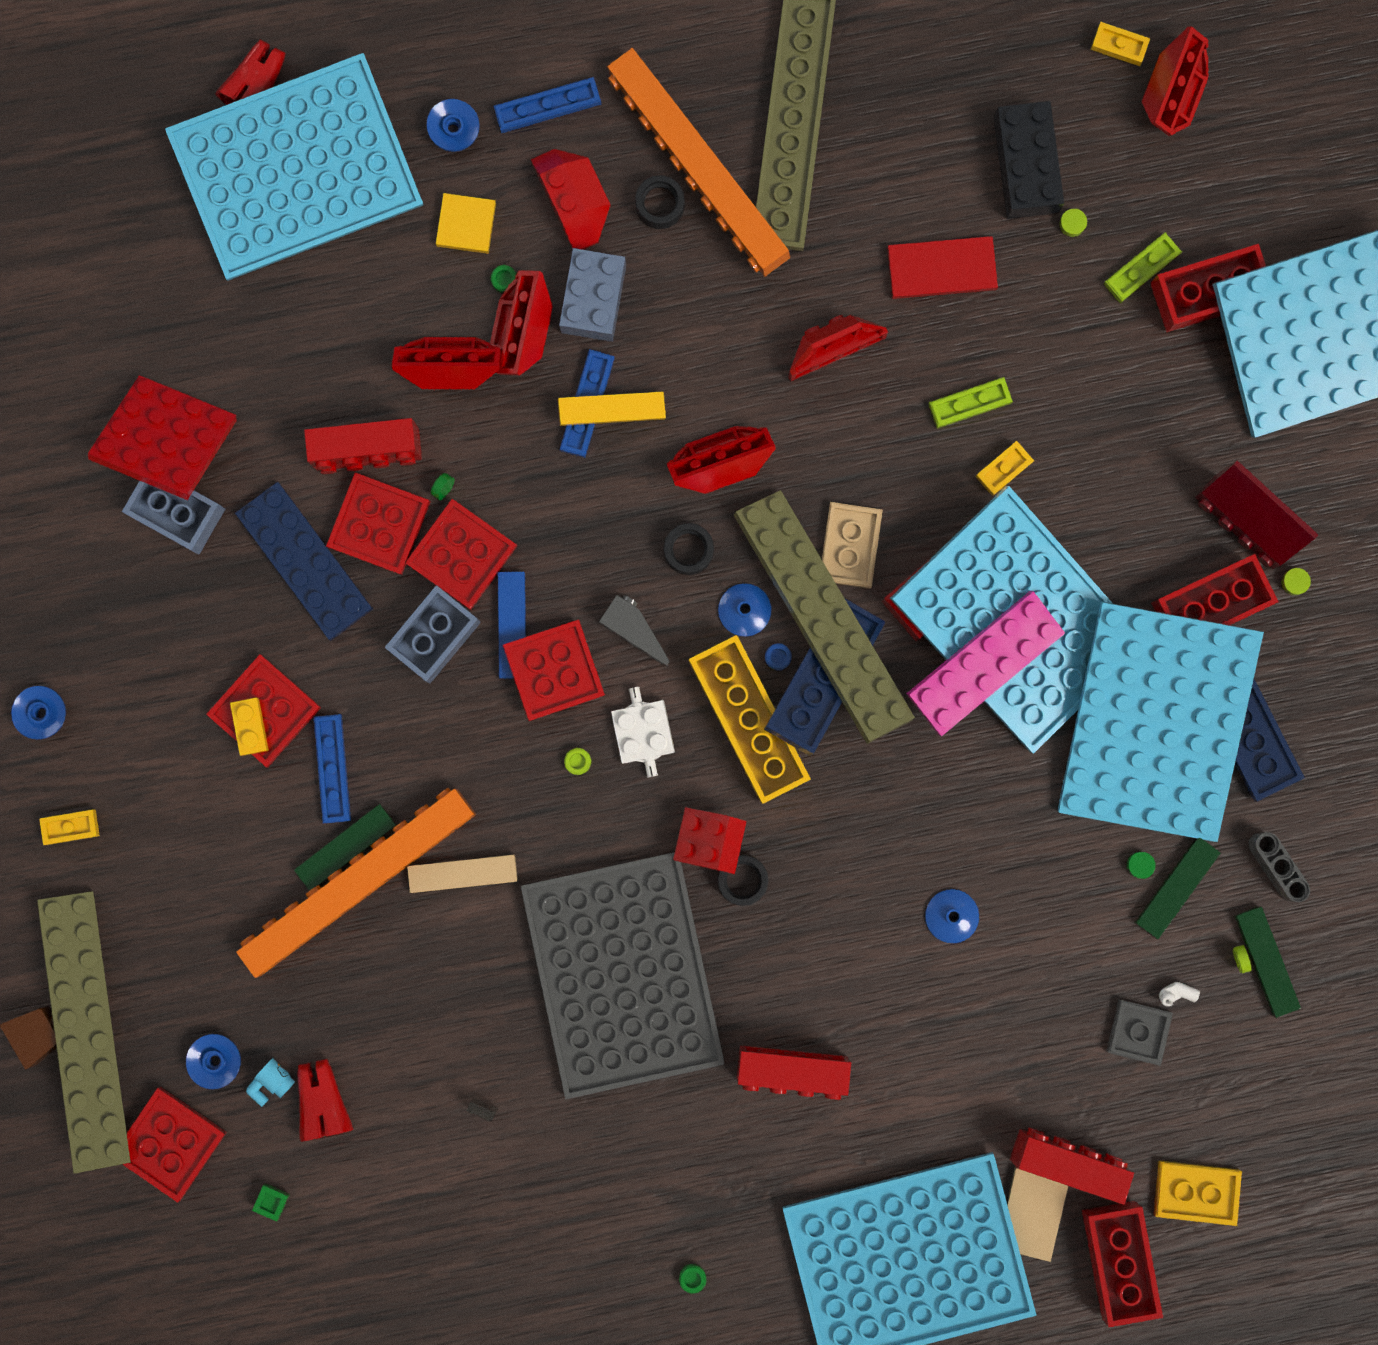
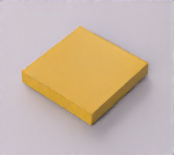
[436,193,496,254]

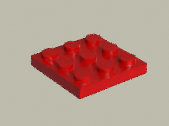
[326,473,430,575]
[406,499,517,610]
[502,620,605,722]
[206,654,321,767]
[122,1086,227,1203]

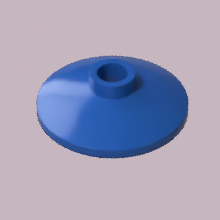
[427,99,479,152]
[718,584,771,637]
[11,686,66,740]
[925,889,979,943]
[186,1034,241,1089]

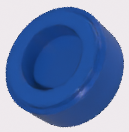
[765,643,792,671]

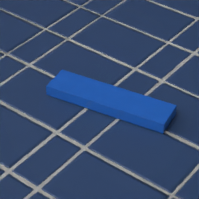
[494,77,601,133]
[560,349,615,458]
[498,572,526,679]
[314,714,351,824]

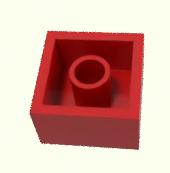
[673,807,747,874]

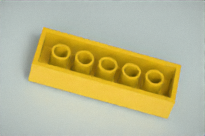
[689,635,811,804]

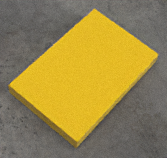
[1154,1161,1242,1226]

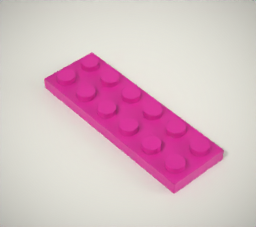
[906,591,1065,736]

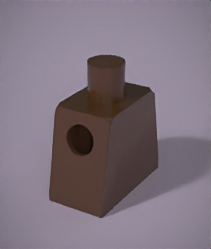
[0,1006,56,1070]

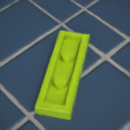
[1104,233,1182,303]
[928,377,1013,429]

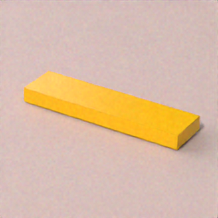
[558,392,666,426]

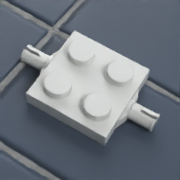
[611,687,675,778]

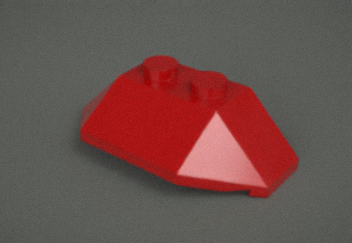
[1142,26,1208,136]
[531,149,611,250]
[490,270,553,376]
[788,315,888,382]
[392,337,501,389]
[667,426,776,494]

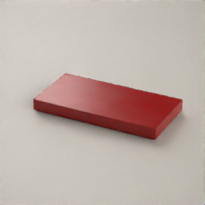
[887,236,998,299]

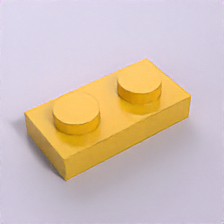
[1090,22,1150,66]
[975,441,1034,496]
[230,698,269,756]
[40,810,100,845]

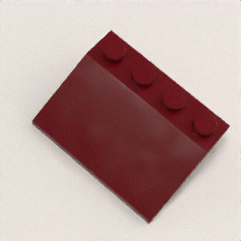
[1195,460,1318,569]

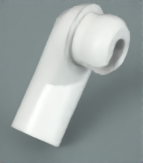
[1159,982,1200,1006]

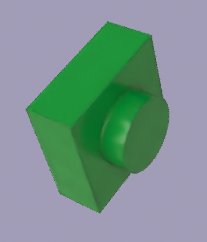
[252,1183,290,1222]

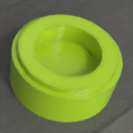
[1059,209,1087,237]
[1281,568,1311,595]
[564,748,591,775]
[1233,945,1252,973]

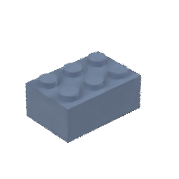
[559,248,626,342]
[122,481,225,555]
[385,585,481,683]

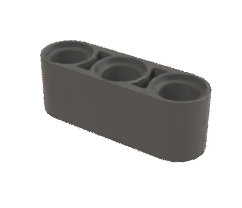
[1249,832,1310,902]

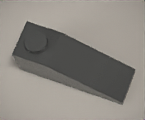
[599,595,670,667]

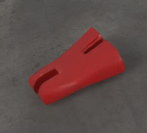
[215,39,286,105]
[297,1059,353,1142]

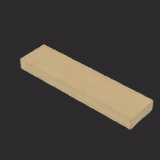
[407,855,518,893]

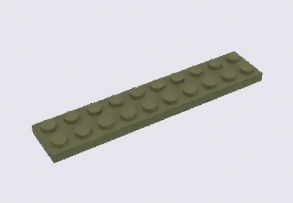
[756,0,836,251]
[734,490,915,744]
[37,891,131,1174]

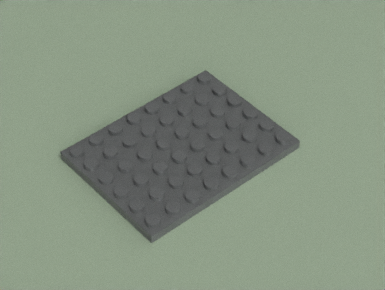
[521,852,725,1100]

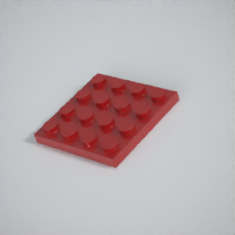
[88,375,237,500]

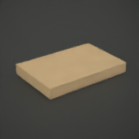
[822,502,883,589]
[1007,1166,1068,1262]

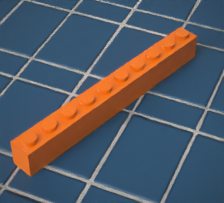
[607,48,790,277]
[236,788,477,978]

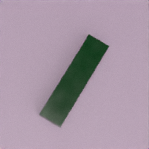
[294,804,397,891]
[1135,838,1221,939]
[1234,906,1301,1018]

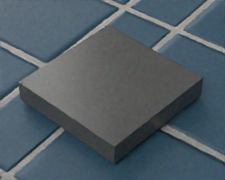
[1106,999,1173,1066]

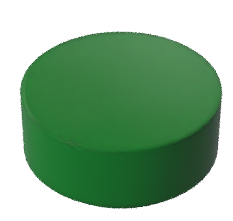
[491,265,516,293]
[431,473,455,500]
[1127,852,1156,879]
[679,1264,706,1294]

